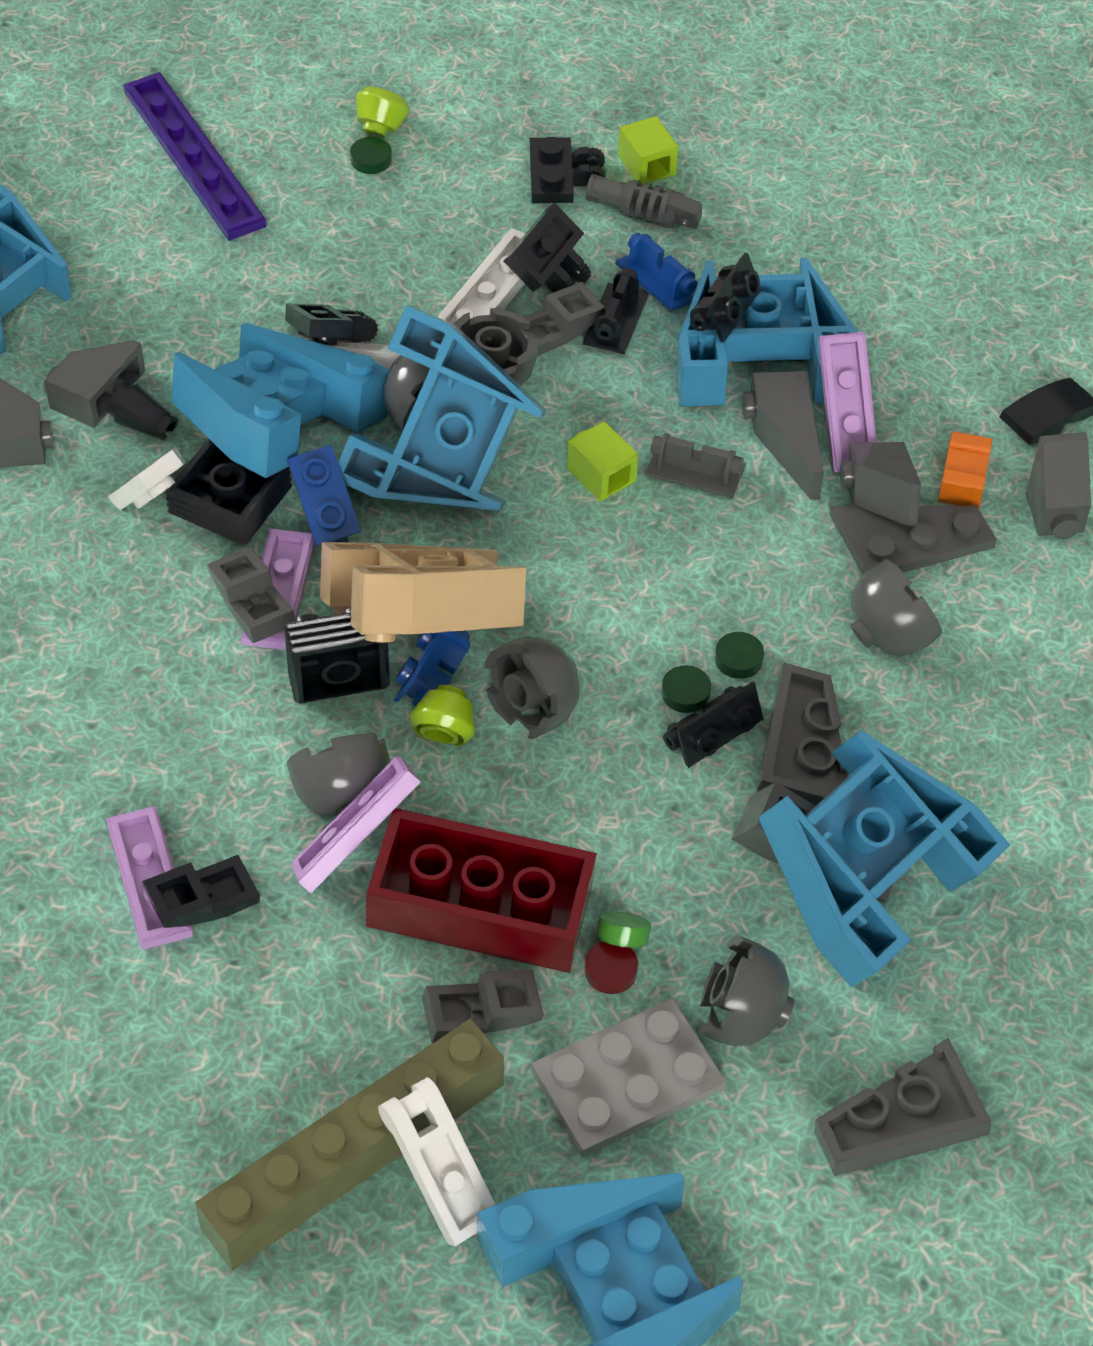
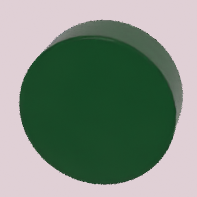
[350,137,392,174]
[715,632,764,679]
[662,665,711,713]

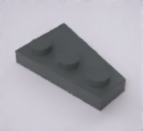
[830,506,997,575]
[757,662,848,806]
[815,1038,991,1176]

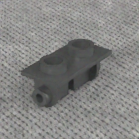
[645,433,746,498]

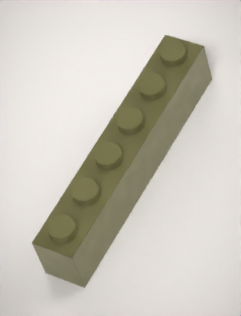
[195,1018,504,1271]

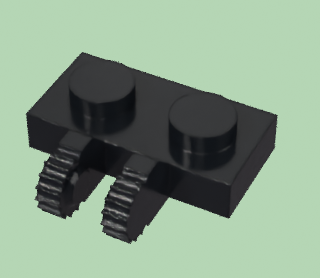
[530,137,606,203]
[503,203,591,292]
[285,303,379,345]

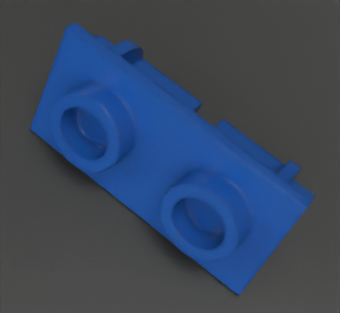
[615,233,698,311]
[287,444,361,547]
[393,630,470,706]

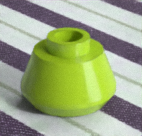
[356,86,410,138]
[409,685,475,746]

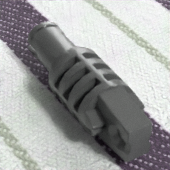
[586,174,702,229]

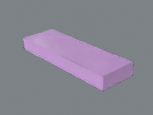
[818,332,877,473]
[241,528,315,650]
[291,756,421,893]
[106,806,193,950]

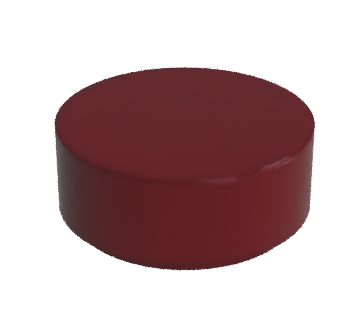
[585,942,638,994]

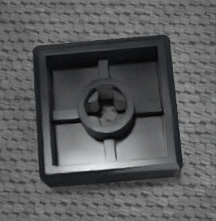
[165,439,292,545]
[284,607,390,704]

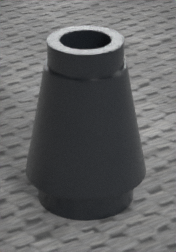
[107,383,178,441]

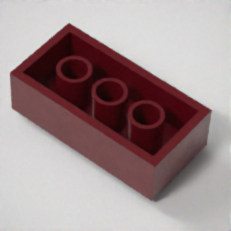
[366,808,597,973]

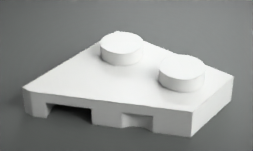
[108,447,187,510]

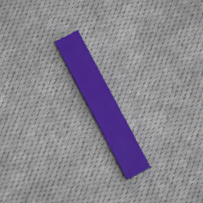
[123,72,267,241]

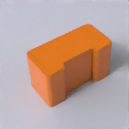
[938,431,993,509]

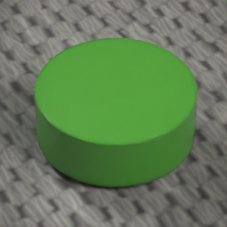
[596,912,651,948]

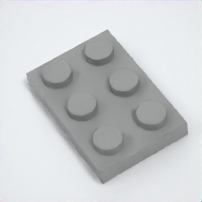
[531,998,726,1158]

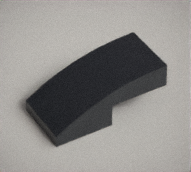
[999,377,1093,445]
[142,855,260,928]

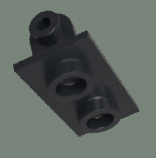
[690,253,762,342]
[583,268,649,355]
[663,682,764,768]

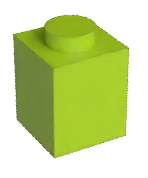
[618,116,679,185]
[567,421,638,502]

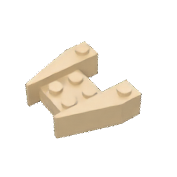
[320,542,526,643]

